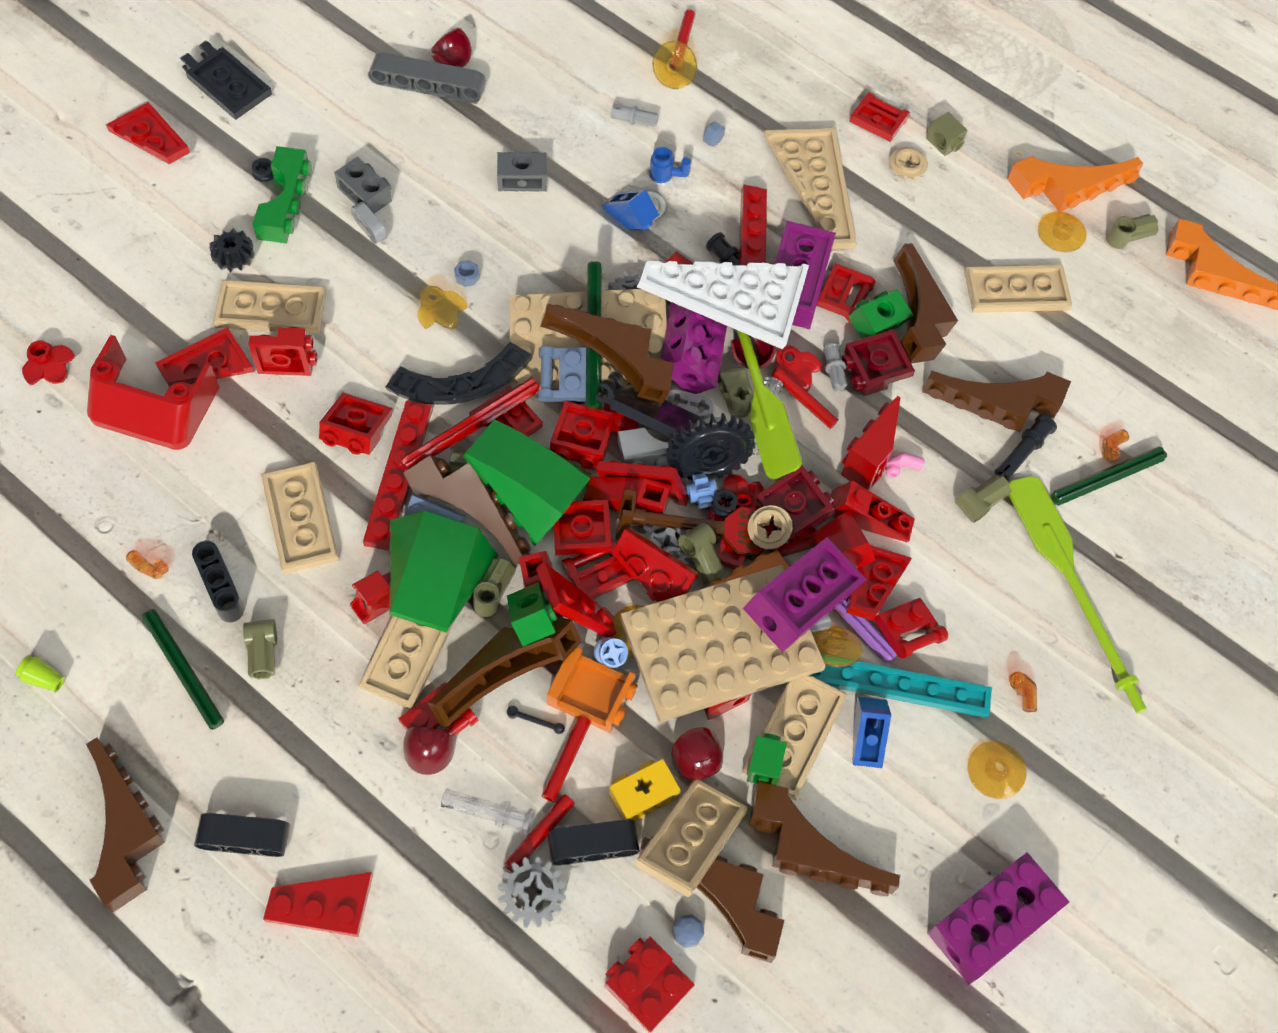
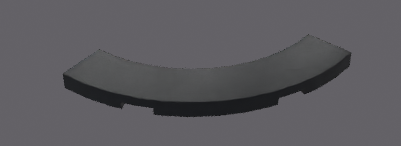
[385,342,533,405]

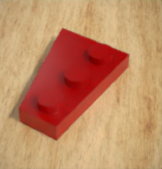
[155,327,255,387]
[596,460,689,507]
[612,527,699,602]
[846,545,912,621]
[263,872,373,937]

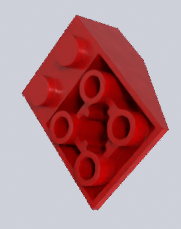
[841,396,901,490]

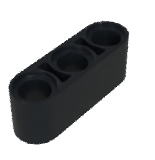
[192,540,244,623]
[194,813,290,857]
[547,819,640,865]

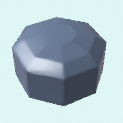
[703,121,725,147]
[454,260,480,287]
[673,915,704,948]

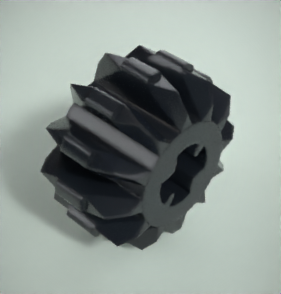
[209,228,255,273]

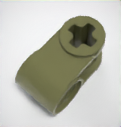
[718,366,753,418]

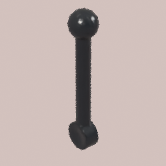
[506,706,565,734]

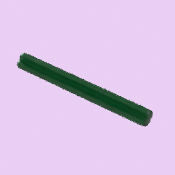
[1051,446,1167,506]
[142,609,224,730]

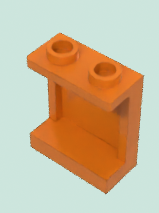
[546,647,638,733]

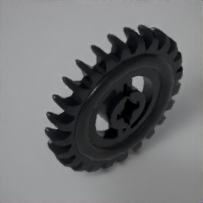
[666,413,756,480]

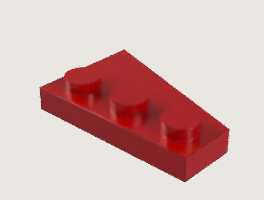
[106,102,190,164]
[536,562,618,638]

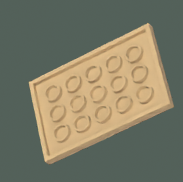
[510,289,667,394]
[620,565,826,723]

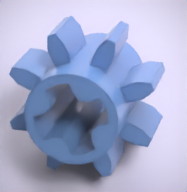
[686,473,717,509]

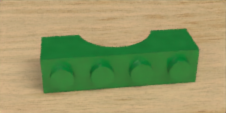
[253,146,312,244]

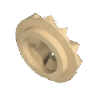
[889,147,928,180]
[748,505,793,550]

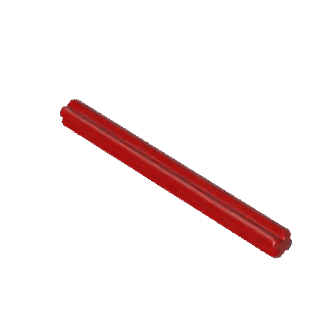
[401,378,539,470]

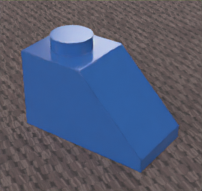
[602,189,659,231]
[852,697,891,768]

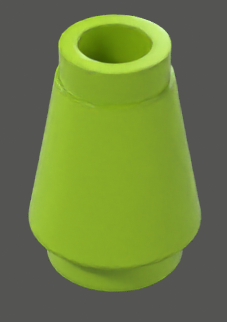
[15,655,65,693]

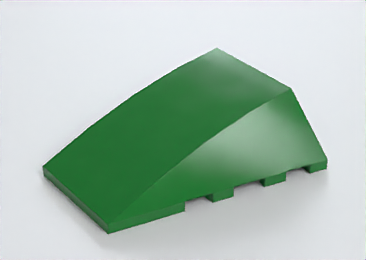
[463,419,592,547]
[390,510,498,633]

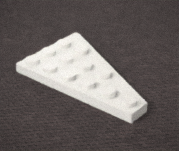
[637,261,809,349]

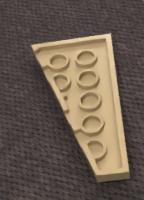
[764,128,857,249]

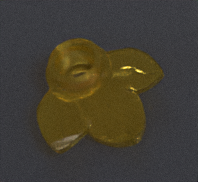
[417,286,467,330]

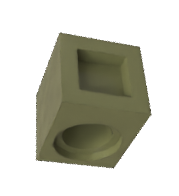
[926,112,967,156]

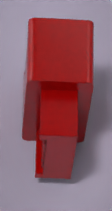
[350,570,391,625]

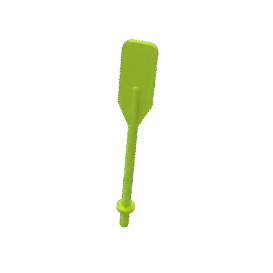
[737,330,802,481]
[1009,476,1147,714]

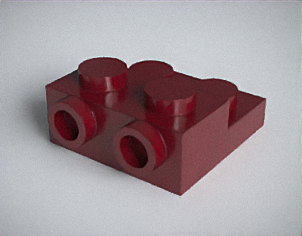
[841,329,915,396]
[756,465,836,542]

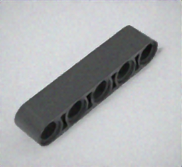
[368,52,486,103]

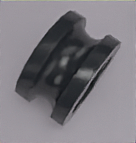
[252,158,274,182]
[712,490,738,518]

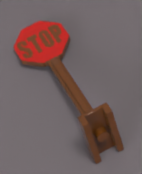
[615,490,774,556]

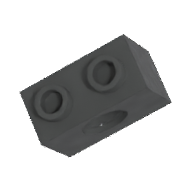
[497,152,547,192]

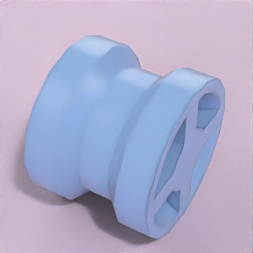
[594,637,628,668]

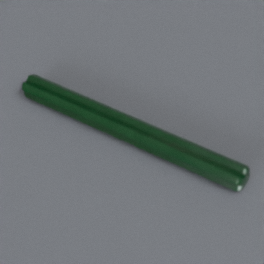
[586,261,602,409]

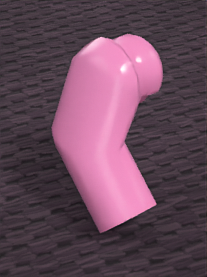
[885,453,925,478]

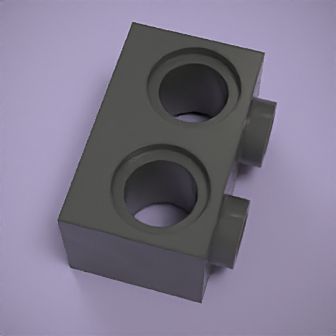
[334,157,392,214]

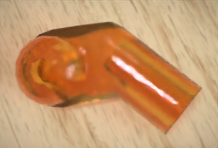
[1101,429,1129,462]
[126,550,169,579]
[1009,671,1037,712]

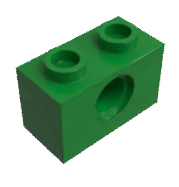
[848,290,913,339]
[507,582,558,646]
[746,733,787,786]

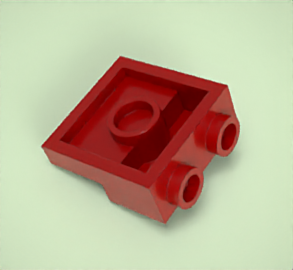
[248,327,318,376]
[319,392,392,455]
[550,401,616,469]
[554,499,612,555]
[604,936,695,1033]

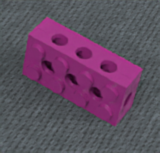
[775,221,836,330]
[660,302,727,394]
[743,537,867,653]
[927,852,1070,985]

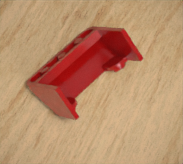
[87,334,220,450]

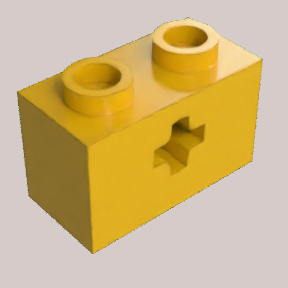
[609,759,681,821]

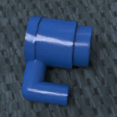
[649,147,691,183]

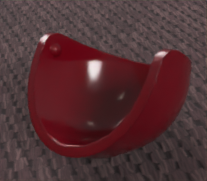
[430,28,472,67]
[731,336,776,369]
[403,727,456,775]
[671,727,724,780]

